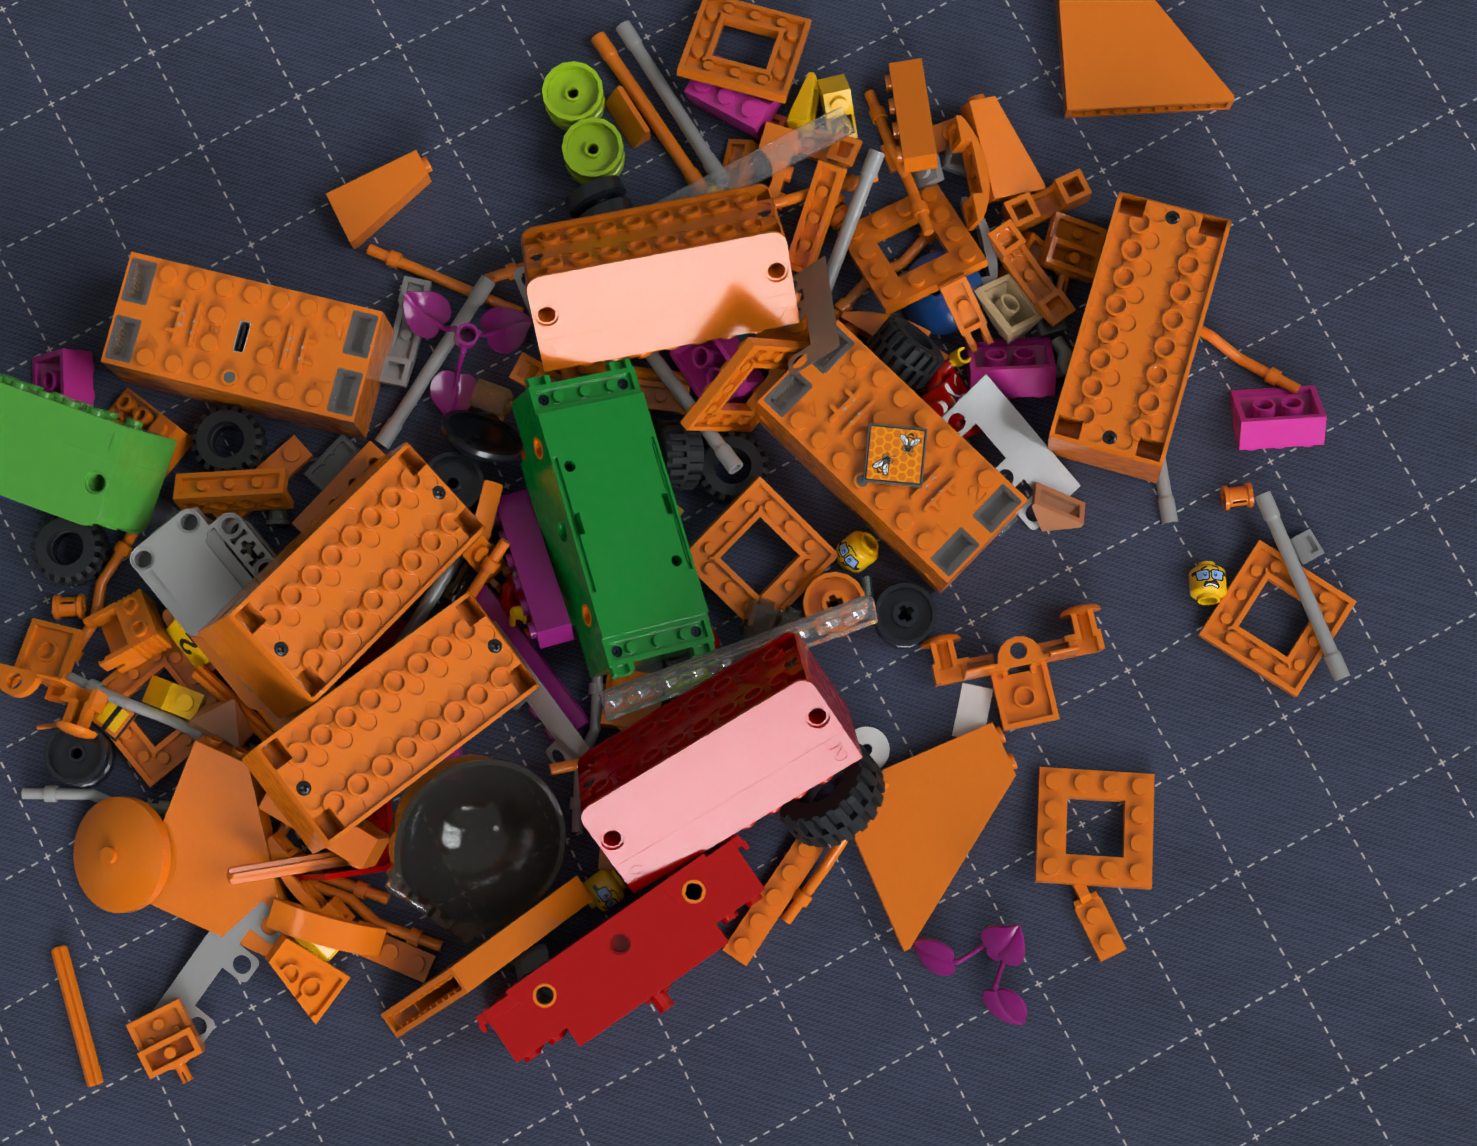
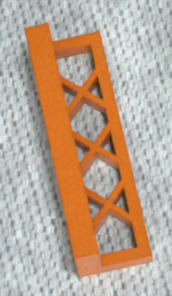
[173,467,294,514]

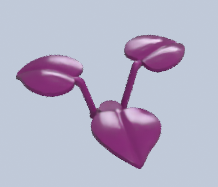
[403,291,533,415]
[913,924,1027,1025]

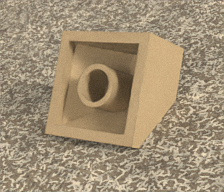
[974,273,1043,344]

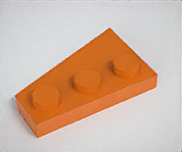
[265,934,351,1024]

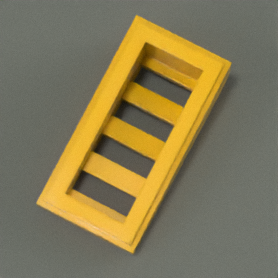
[787,72,819,135]

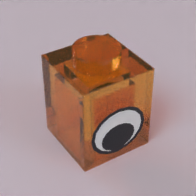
[469,378,515,421]

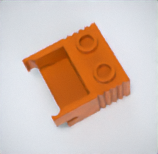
[83,589,172,674]

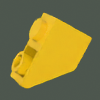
[817,74,858,138]

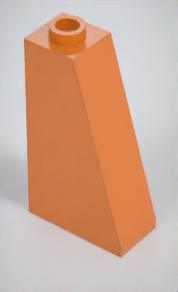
[960,94,1045,204]
[326,150,433,249]

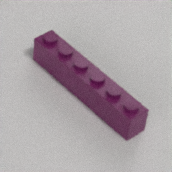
[494,489,574,649]
[476,584,590,741]

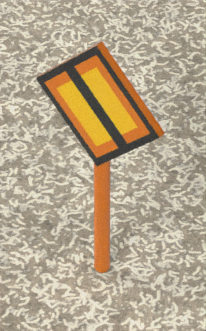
[36,701,138,742]

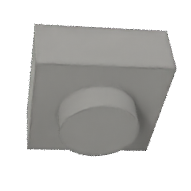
[913,154,944,190]
[1290,529,1324,565]

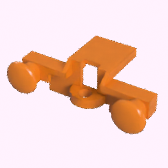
[920,603,1105,732]
[0,618,109,739]

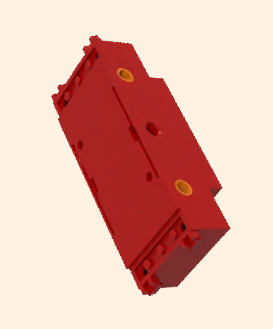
[476,834,765,1063]

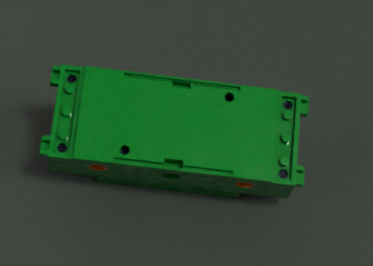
[511,358,716,680]

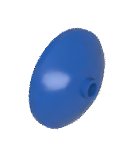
[903,251,983,335]

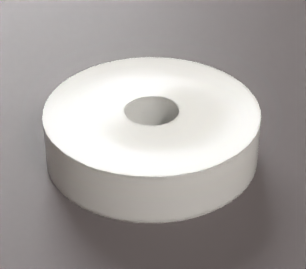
[855,727,890,768]

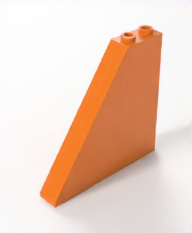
[1055,0,1235,119]
[854,722,1018,952]
[150,735,298,956]
[381,876,594,1038]

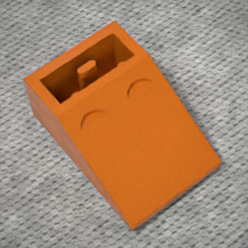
[109,387,194,479]

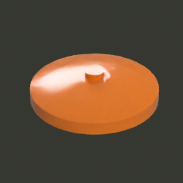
[73,796,171,913]

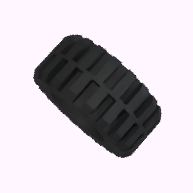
[774,744,885,847]

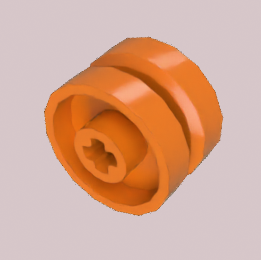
[802,572,866,639]

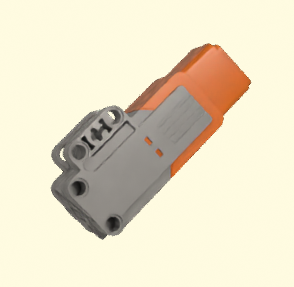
[130,507,340,733]

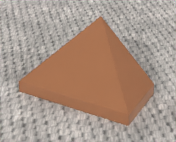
[1032,482,1085,532]
[188,698,253,748]

